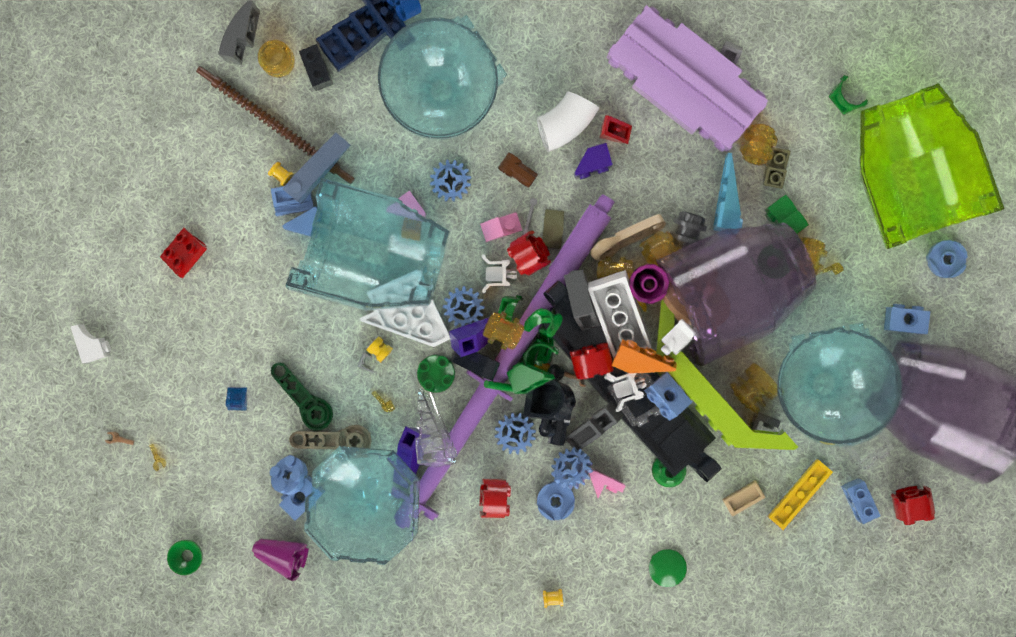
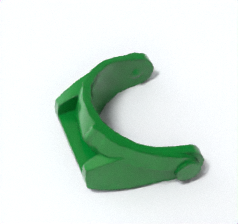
[828,75,868,115]
[496,295,523,332]
[524,308,563,337]
[535,328,555,366]
[523,338,559,366]

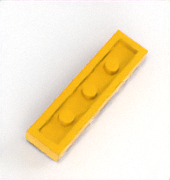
[767,459,833,530]

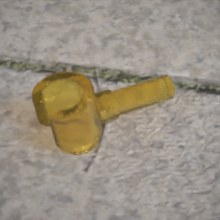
[815,262,844,276]
[371,391,395,412]
[149,444,166,471]

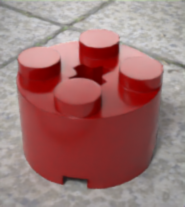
[507,230,551,276]
[570,342,614,379]
[479,479,511,518]
[891,486,936,525]

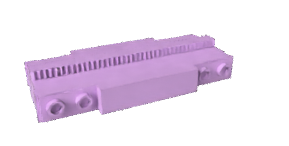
[607,5,768,152]

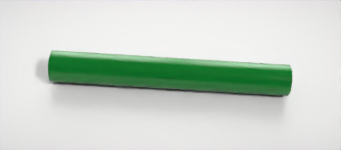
[484,380,513,392]

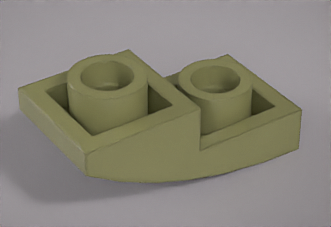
[763,146,791,189]

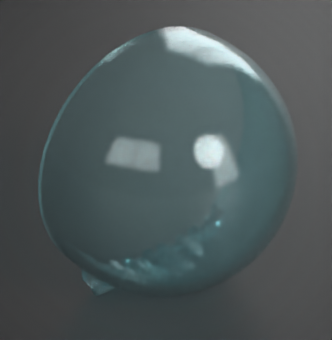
[378,15,508,140]
[777,322,902,447]

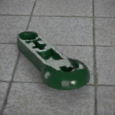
[270,363,333,431]

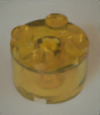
[639,231,684,271]

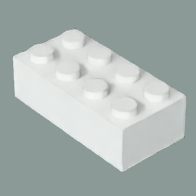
[588,270,651,358]

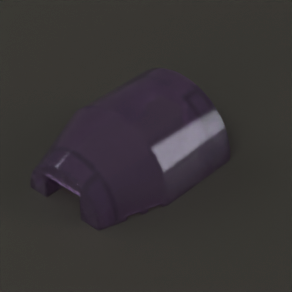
[656,223,816,367]
[865,340,1016,484]

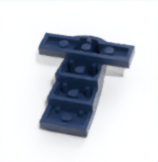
[316,0,414,72]

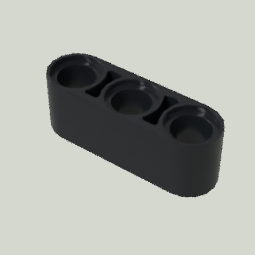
[450,351,501,381]

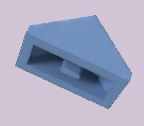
[282,206,320,237]

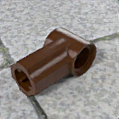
[498,152,538,188]

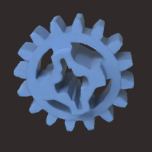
[430,160,471,202]
[443,286,484,326]
[494,412,536,455]
[551,447,593,490]

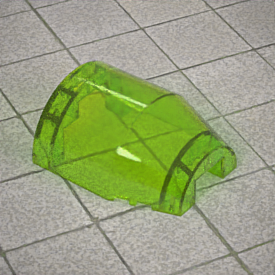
[859,83,1005,250]

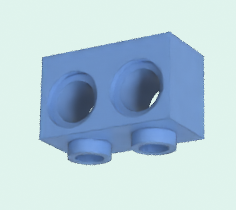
[841,478,880,524]

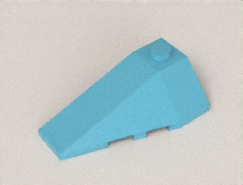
[713,153,743,234]

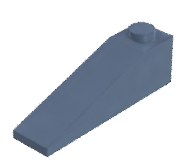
[283,133,351,204]

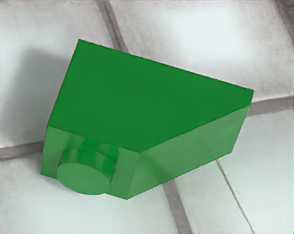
[506,363,555,394]

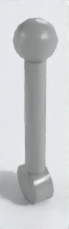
[522,198,537,235]

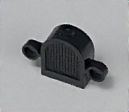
[523,364,576,438]

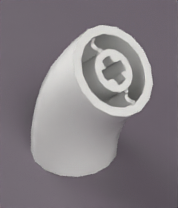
[537,91,599,152]

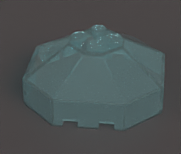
[304,446,420,565]

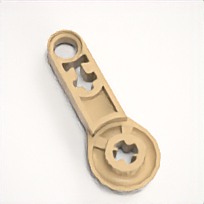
[590,214,666,261]

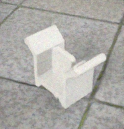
[482,254,517,293]
[661,319,696,355]
[604,373,646,412]

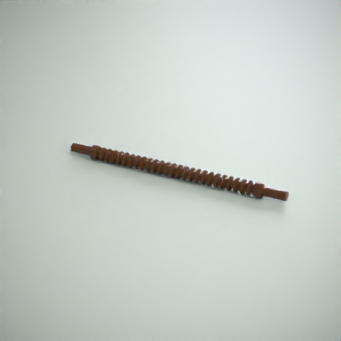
[196,66,355,185]

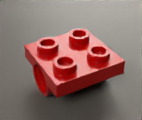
[160,228,207,279]

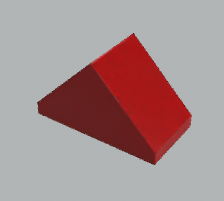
[599,115,632,144]

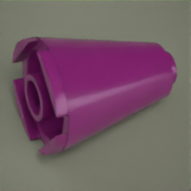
[629,264,669,304]
[252,539,309,581]

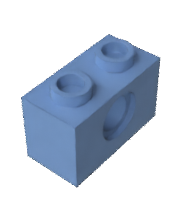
[884,304,930,334]
[644,372,692,420]
[279,475,325,521]

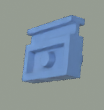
[271,186,314,217]

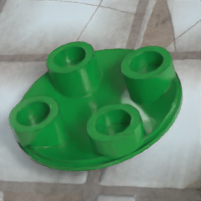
[417,355,455,393]
[649,549,687,587]

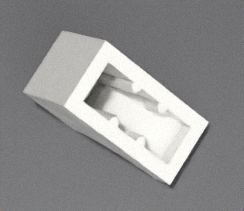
[71,324,111,364]

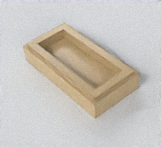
[722,480,766,517]

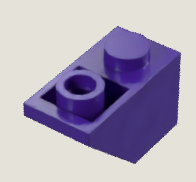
[574,143,613,180]

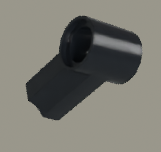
[548,412,572,446]

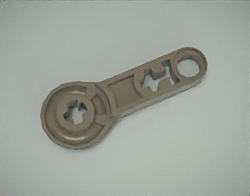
[289,425,372,457]

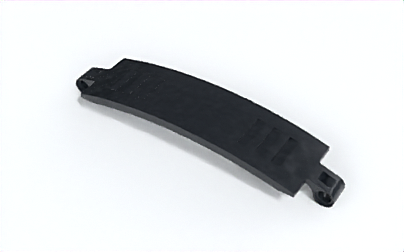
[543,280,722,482]

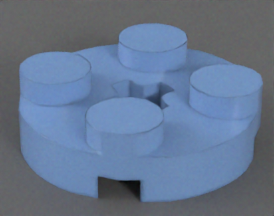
[926,240,968,278]
[270,455,308,495]
[537,481,575,521]

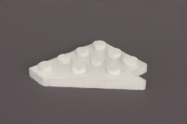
[360,270,450,347]

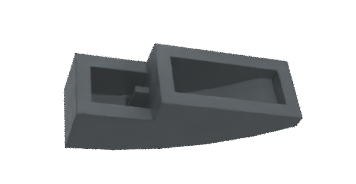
[565,401,624,450]

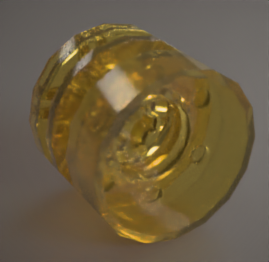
[729,362,781,414]

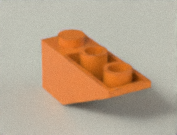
[612,339,677,373]

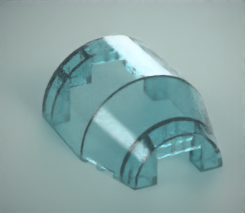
[285,178,450,311]

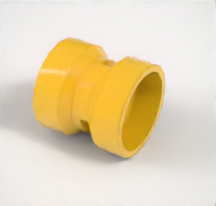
[367,336,393,363]

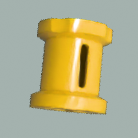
[268,162,294,186]
[543,589,563,608]

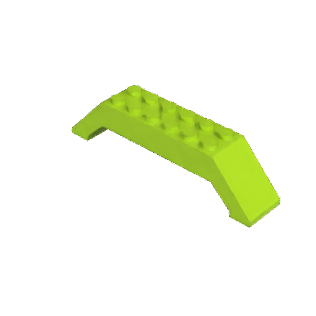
[656,300,798,450]

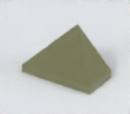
[542,209,564,249]

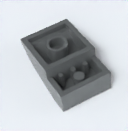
[218,0,260,65]

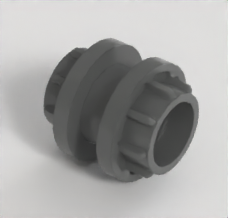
[669,211,707,251]

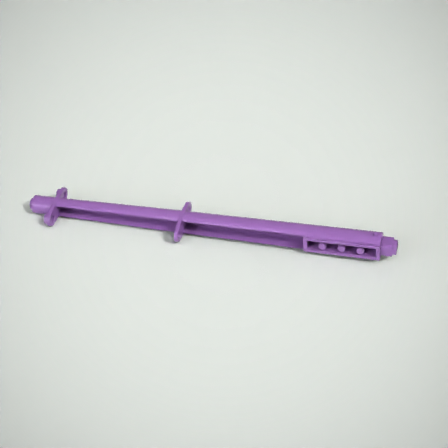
[392,194,615,529]

